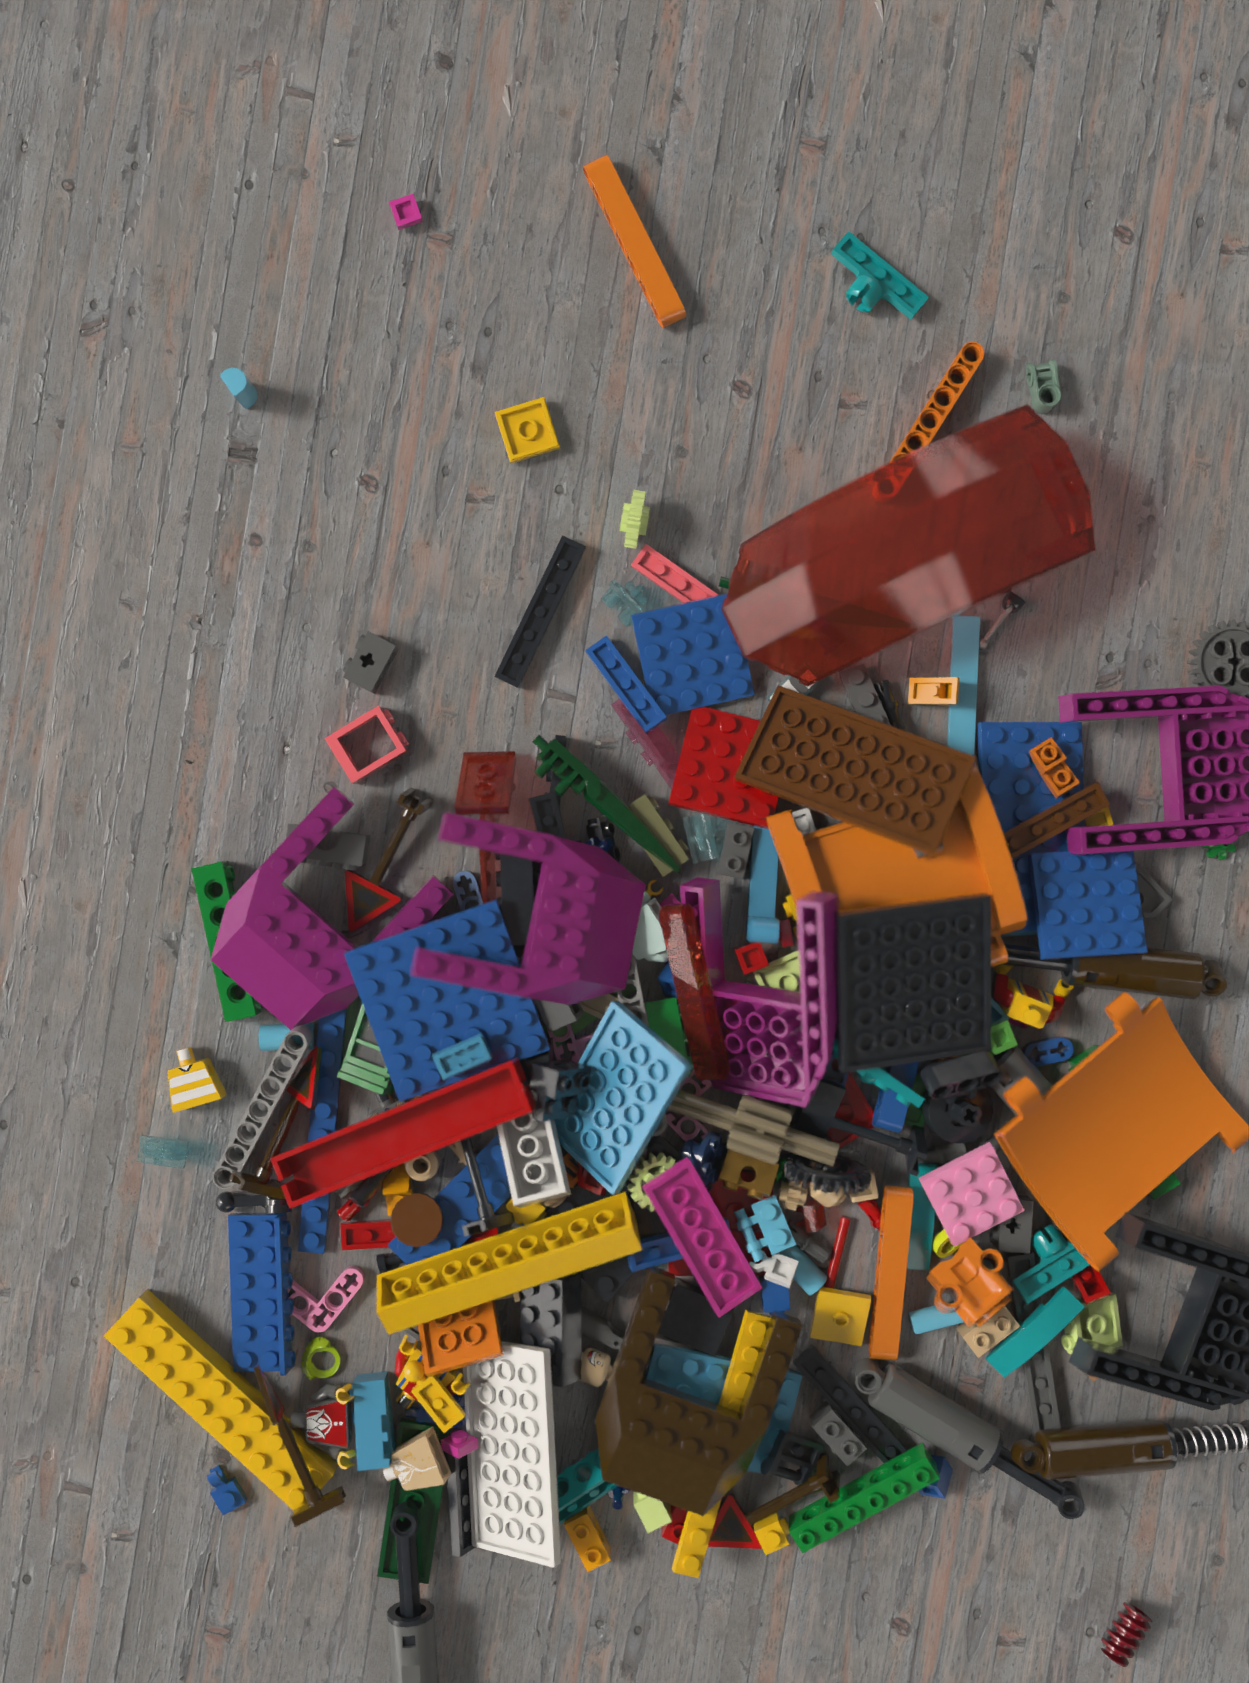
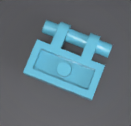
[734,1195,796,1262]

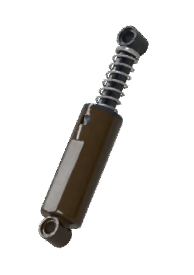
[1011,1420,1249,1480]

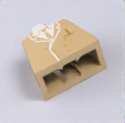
[383,1427,452,1491]

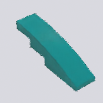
[907,1163,937,1270]
[985,1286,1084,1378]

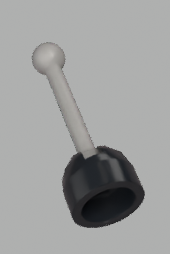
[979,591,1026,649]

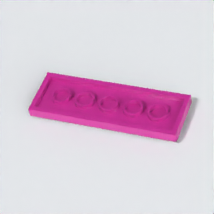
[642,1157,762,1317]

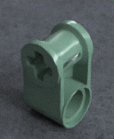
[1026,359,1061,414]

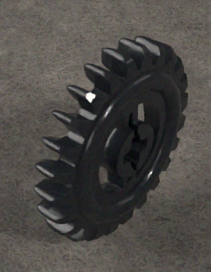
[784,1154,872,1195]

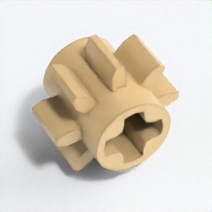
[777,1179,807,1211]

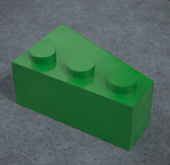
[645,997,694,1077]

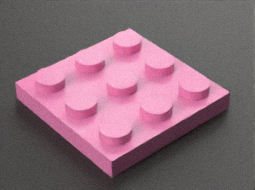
[918,1142,1024,1247]

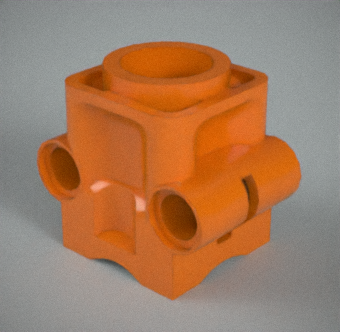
[926,1237,1014,1328]

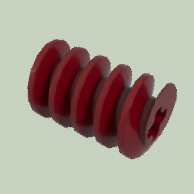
[1101,1602,1153,1667]

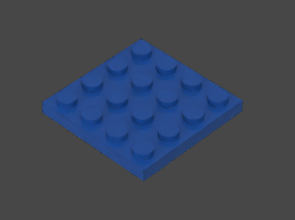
[631,592,754,715]
[1028,851,1147,960]

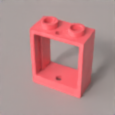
[325,706,409,784]

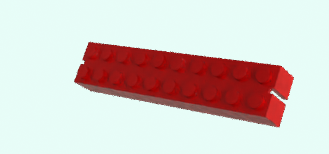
[271,1057,536,1208]

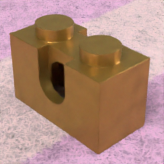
[718,1149,779,1200]

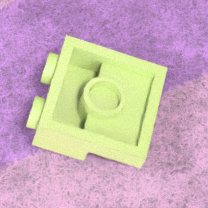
[753,950,801,992]
[1061,1292,1123,1354]

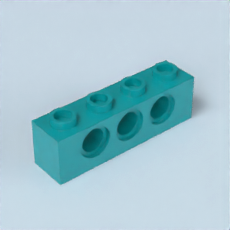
[556,1448,618,1525]

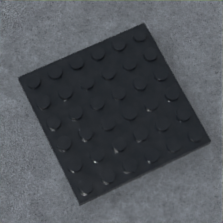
[835,893,991,1073]

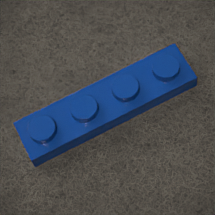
[585,636,667,734]
[627,1217,730,1272]

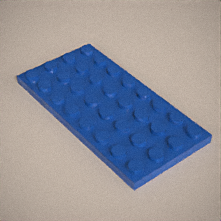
[978,722,1085,932]

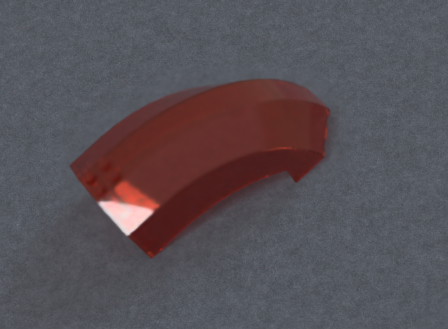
[721,404,1096,686]

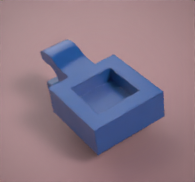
[207,1465,248,1515]

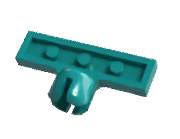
[831,231,929,320]
[831,1037,925,1108]
[1012,1224,1112,1304]

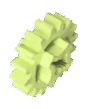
[620,490,650,549]
[627,1152,677,1212]

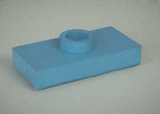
[432,1033,493,1080]

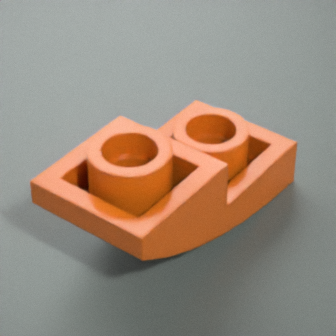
[1029,737,1080,799]

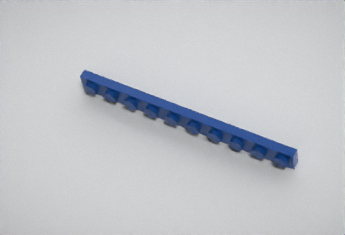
[298,1007,348,1254]

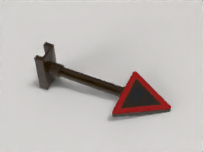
[345,788,434,932]
[229,1046,322,1200]
[254,1365,346,1527]
[708,1452,840,1549]

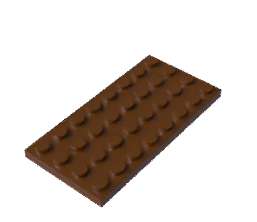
[734,685,977,857]

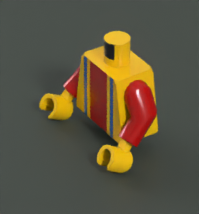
[993,964,1073,1029]
[394,1335,471,1409]

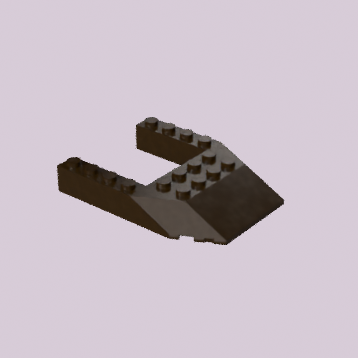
[595,1266,803,1516]

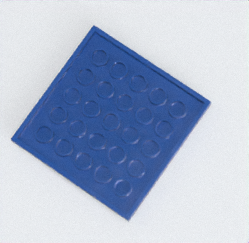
[344,899,550,1102]

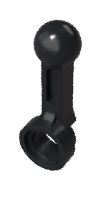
[216,1191,292,1213]

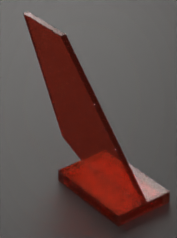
[455,751,516,904]

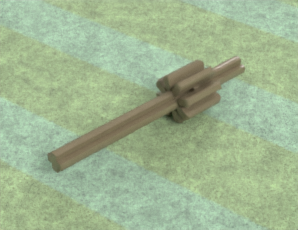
[667,1090,840,1166]

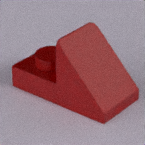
[1071,1265,1111,1305]

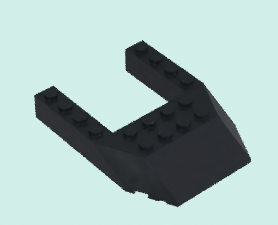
[1069,1212,1249,1411]

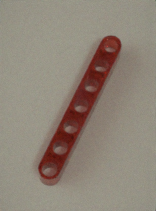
[659,903,730,1080]

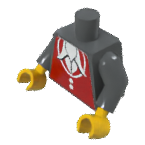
[291,1383,356,1469]

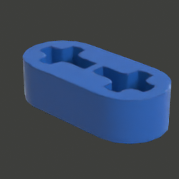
[1022,1036,1073,1066]

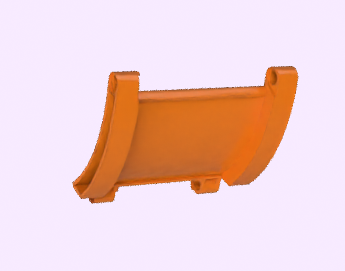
[766,754,1027,967]
[994,992,1249,1272]

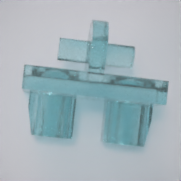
[601,579,648,628]
[682,813,719,864]
[136,1135,189,1169]

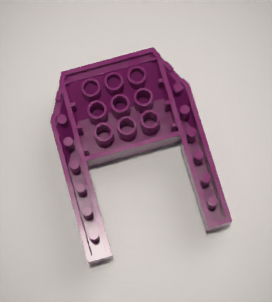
[1058,686,1249,854]
[211,786,453,1030]
[410,813,646,1005]
[680,877,838,1107]

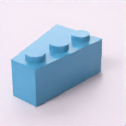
[350,1371,396,1471]

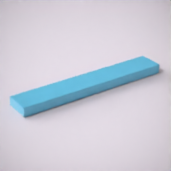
[947,616,980,756]

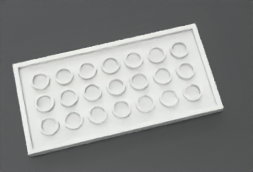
[463,1341,561,1568]

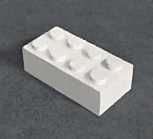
[497,1091,571,1208]

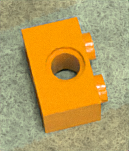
[564,1505,611,1572]

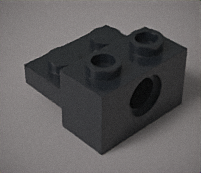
[529,1059,591,1122]

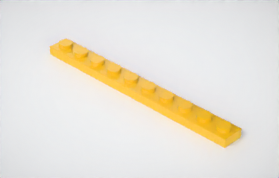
[671,1310,771,1578]

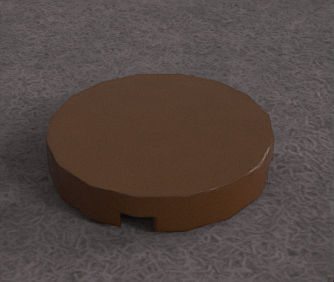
[390,1193,444,1247]

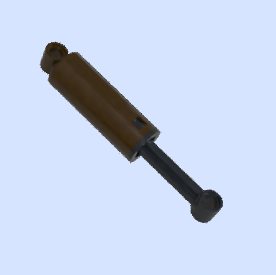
[1004,944,1227,999]

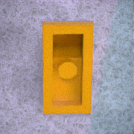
[908,677,960,707]
[382,1163,413,1216]

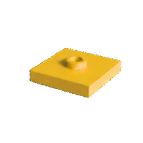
[495,397,560,464]
[810,1287,872,1346]

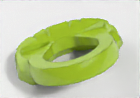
[301,1336,340,1380]

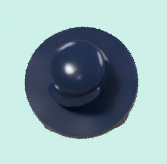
[680,1132,727,1185]

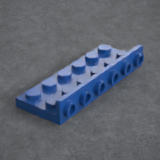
[228,1212,296,1376]

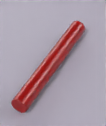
[824,1216,851,1289]

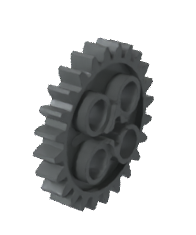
[1187,619,1249,699]

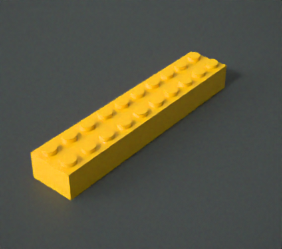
[376,1192,642,1335]
[104,1289,338,1510]

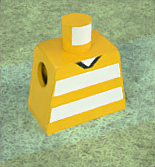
[168,1046,227,1113]

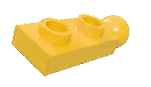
[403,1360,466,1433]

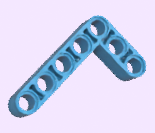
[746,813,779,944]

